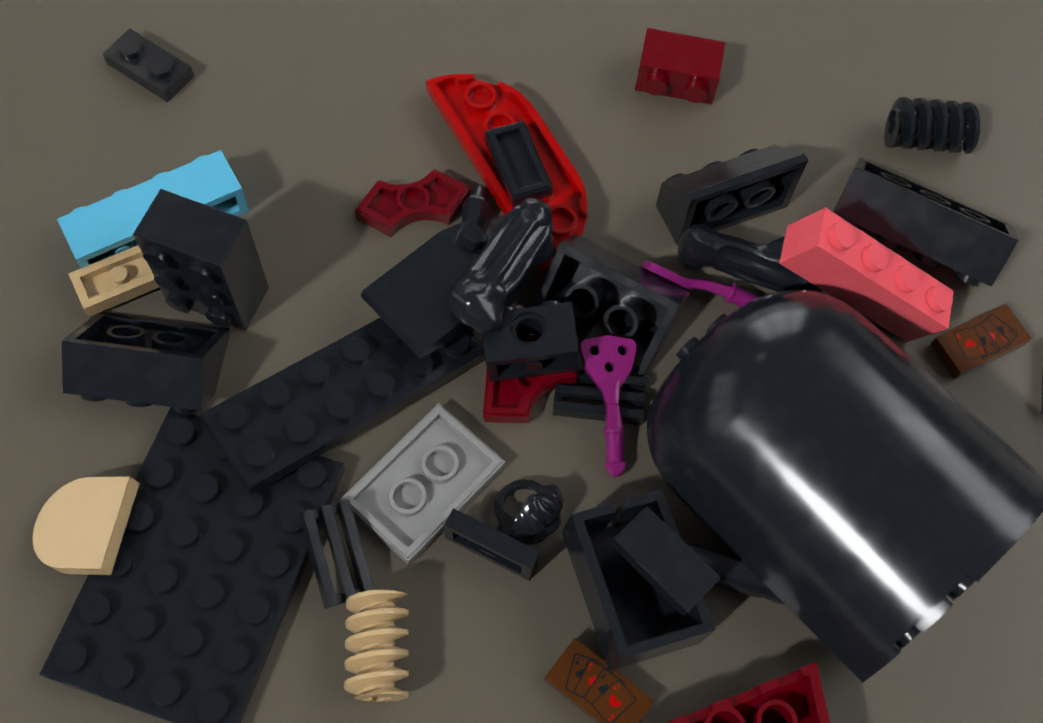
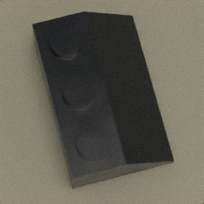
[656,145,809,245]
[531,234,690,377]
[62,312,230,413]

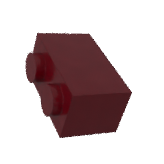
[635,28,726,105]

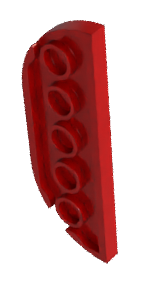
[426,74,588,277]

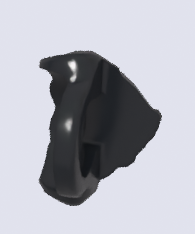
[494,479,564,545]

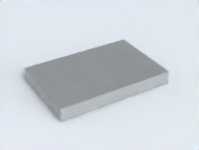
[341,403,506,566]

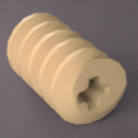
[344,590,409,702]

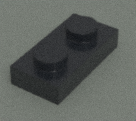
[103,28,194,102]

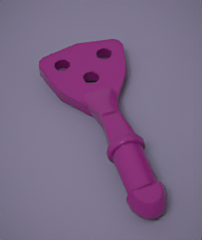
[641,260,760,307]
[579,335,637,478]

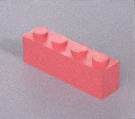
[779,207,954,342]

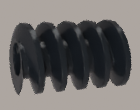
[884,97,980,154]

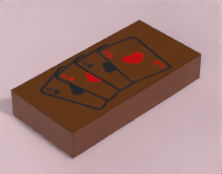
[931,304,1032,379]
[544,638,655,723]

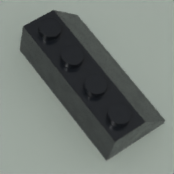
[833,158,1019,287]

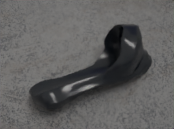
[447,197,556,336]
[678,224,823,292]

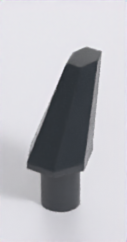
[462,186,490,228]

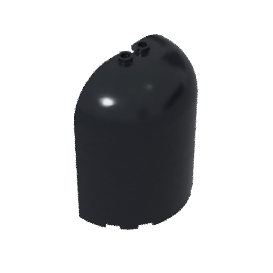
[647,290,1043,683]

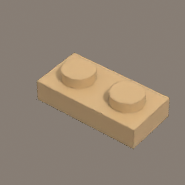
[68,245,159,317]

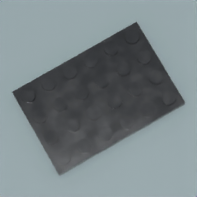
[39,407,345,723]

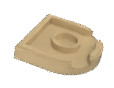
[33,476,140,575]

